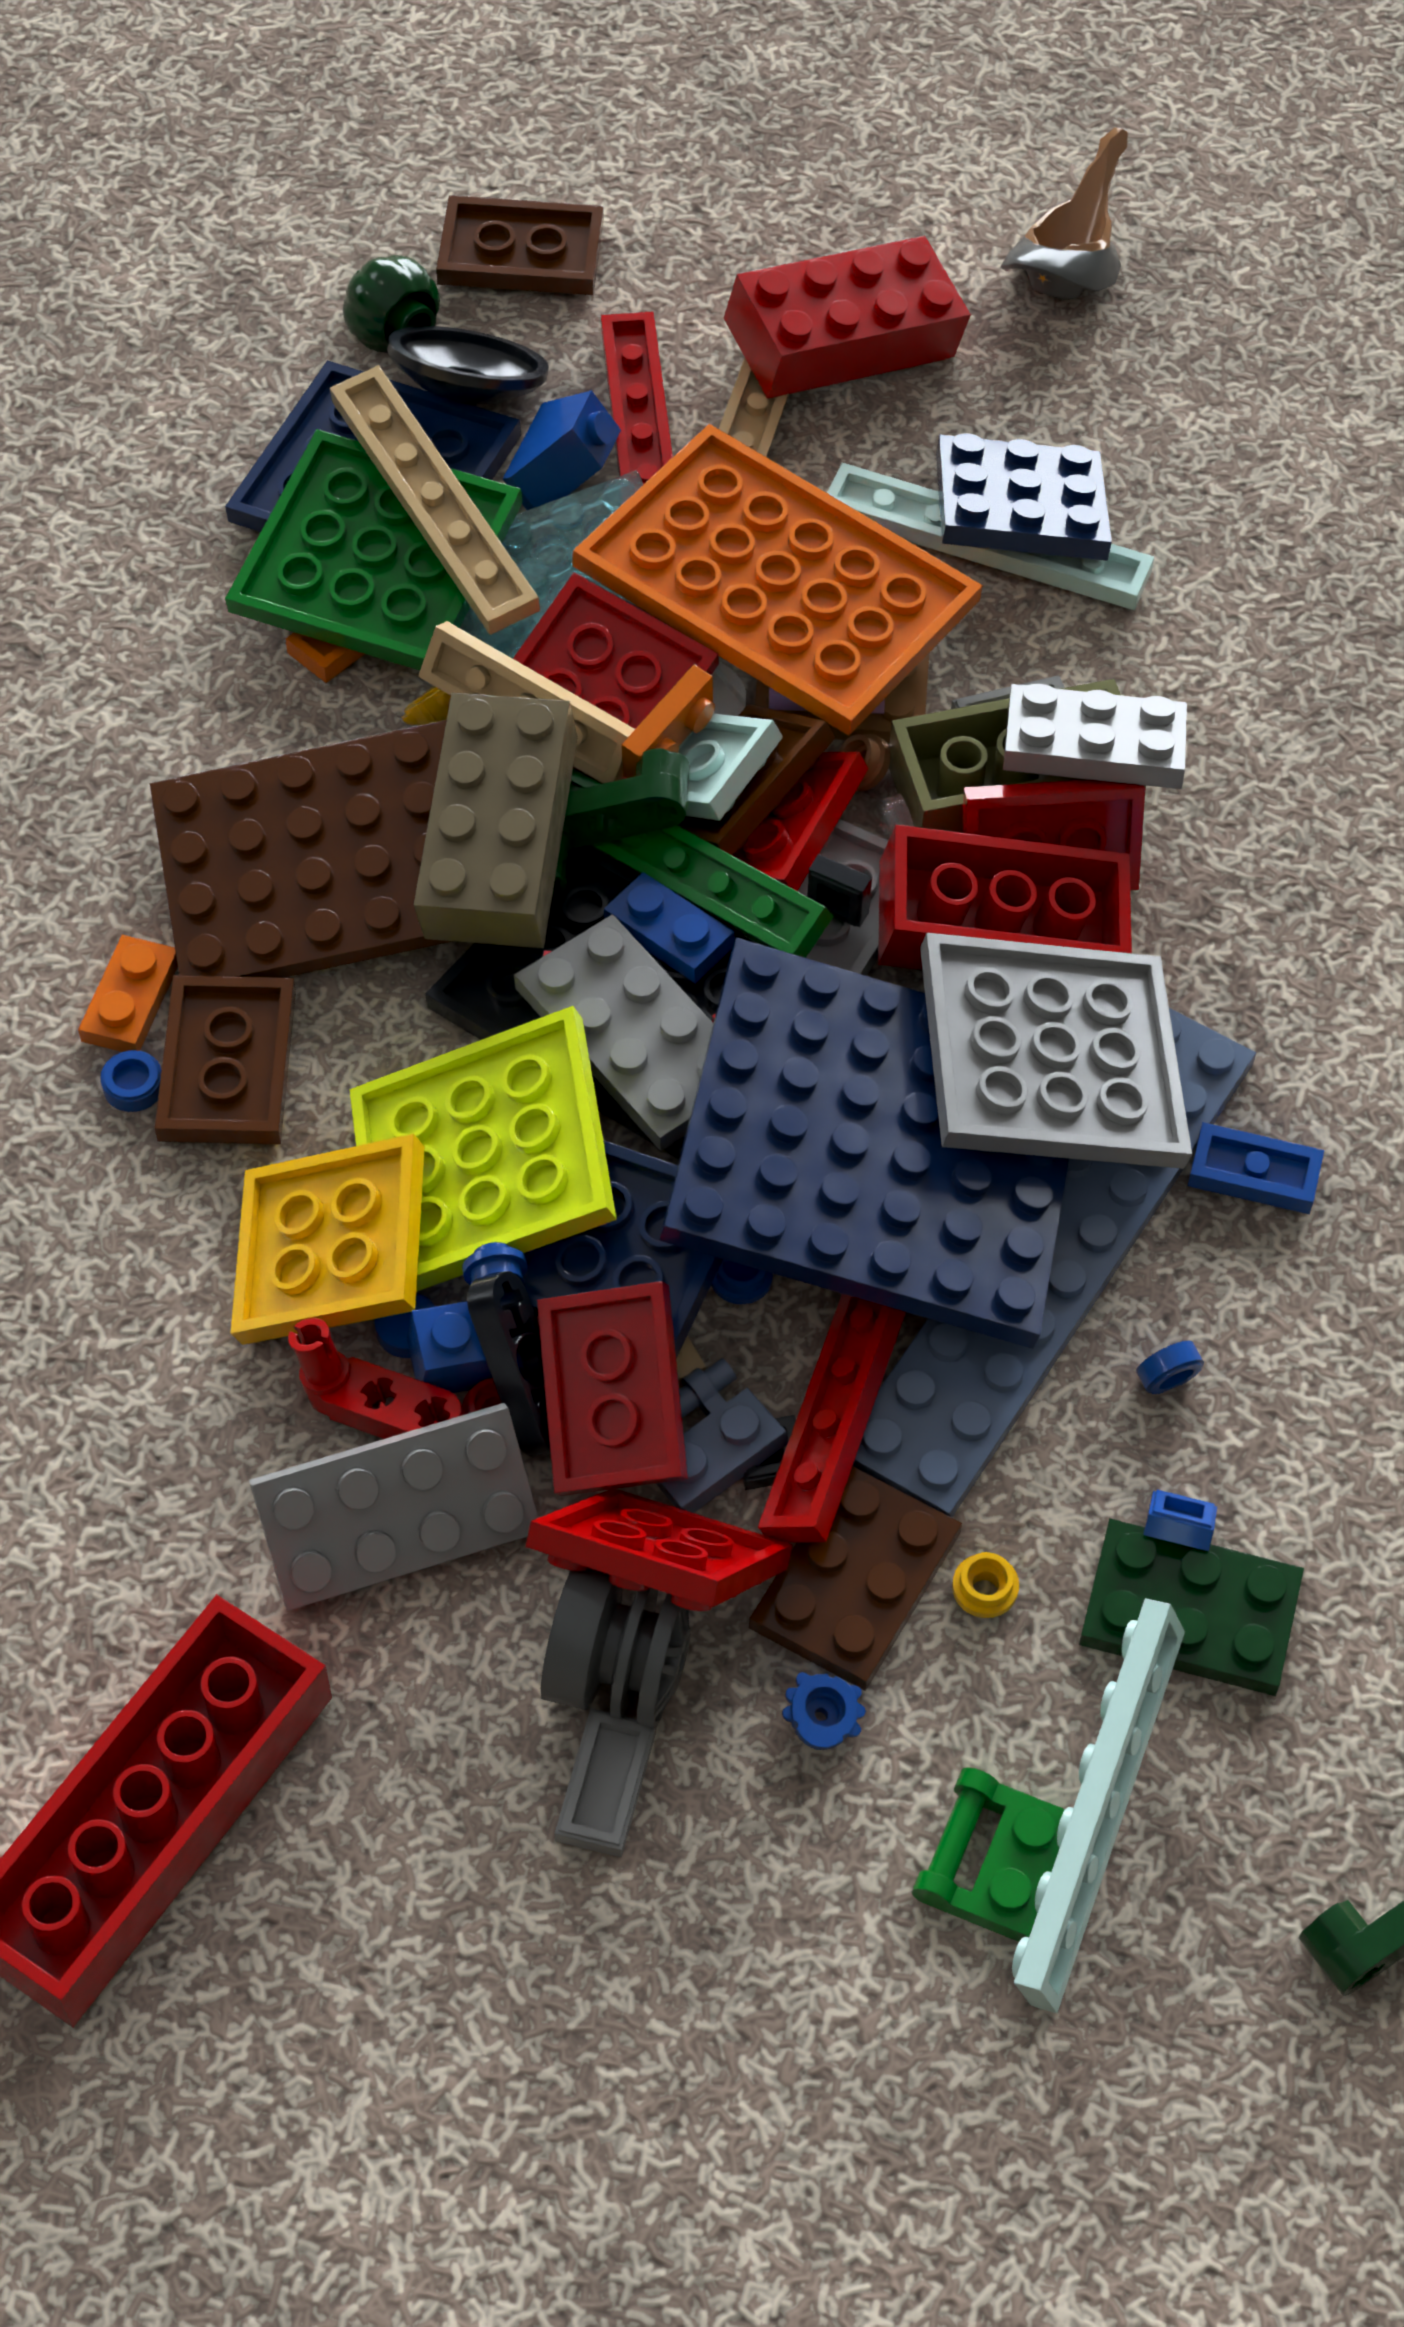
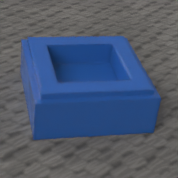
[1144,1490,1217,1551]

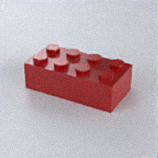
[724,235,971,399]
[878,825,1132,970]

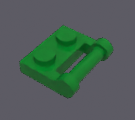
[911,1767,1065,1942]

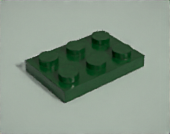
[1079,1518,1304,1696]

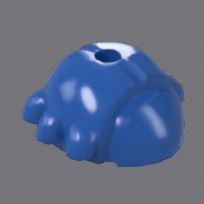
[782,1672,866,1750]

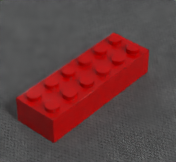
[0,1594,332,2028]

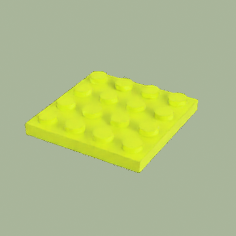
[349,1006,617,1292]

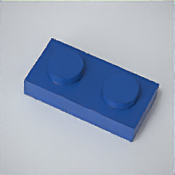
[604,872,735,984]
[1188,1122,1324,1215]

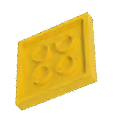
[230,1134,425,1345]

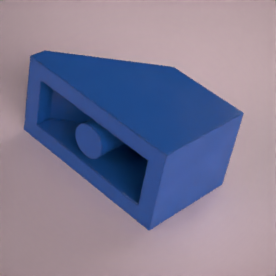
[503,390,621,518]
[407,1301,524,1393]

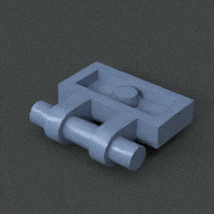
[656,1358,789,1513]

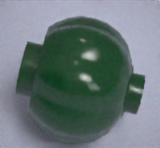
[343,255,440,353]

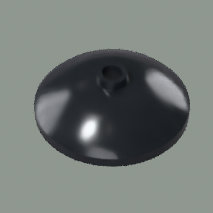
[387,326,549,406]

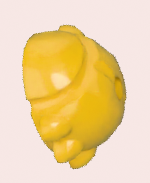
[401,686,451,726]

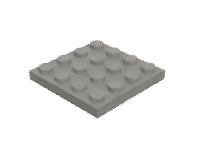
[920,933,1192,1169]

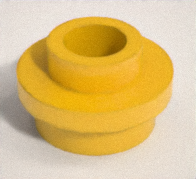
[952,1552,1019,1618]

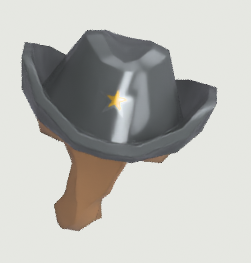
[1001,127,1128,300]

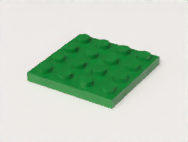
[225,429,523,671]

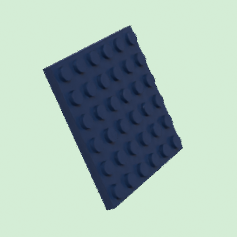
[659,938,1069,1349]

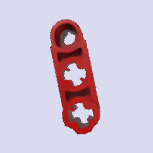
[288,1318,465,1439]

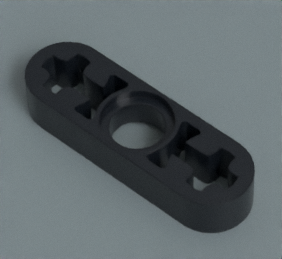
[467,1271,551,1456]

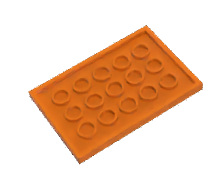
[572,424,983,736]

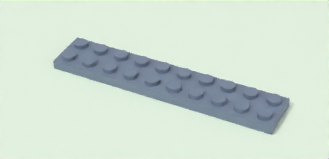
[853,1008,1257,1518]

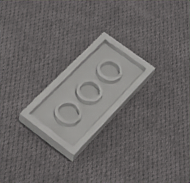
[514,914,713,1151]
[249,1403,538,1611]

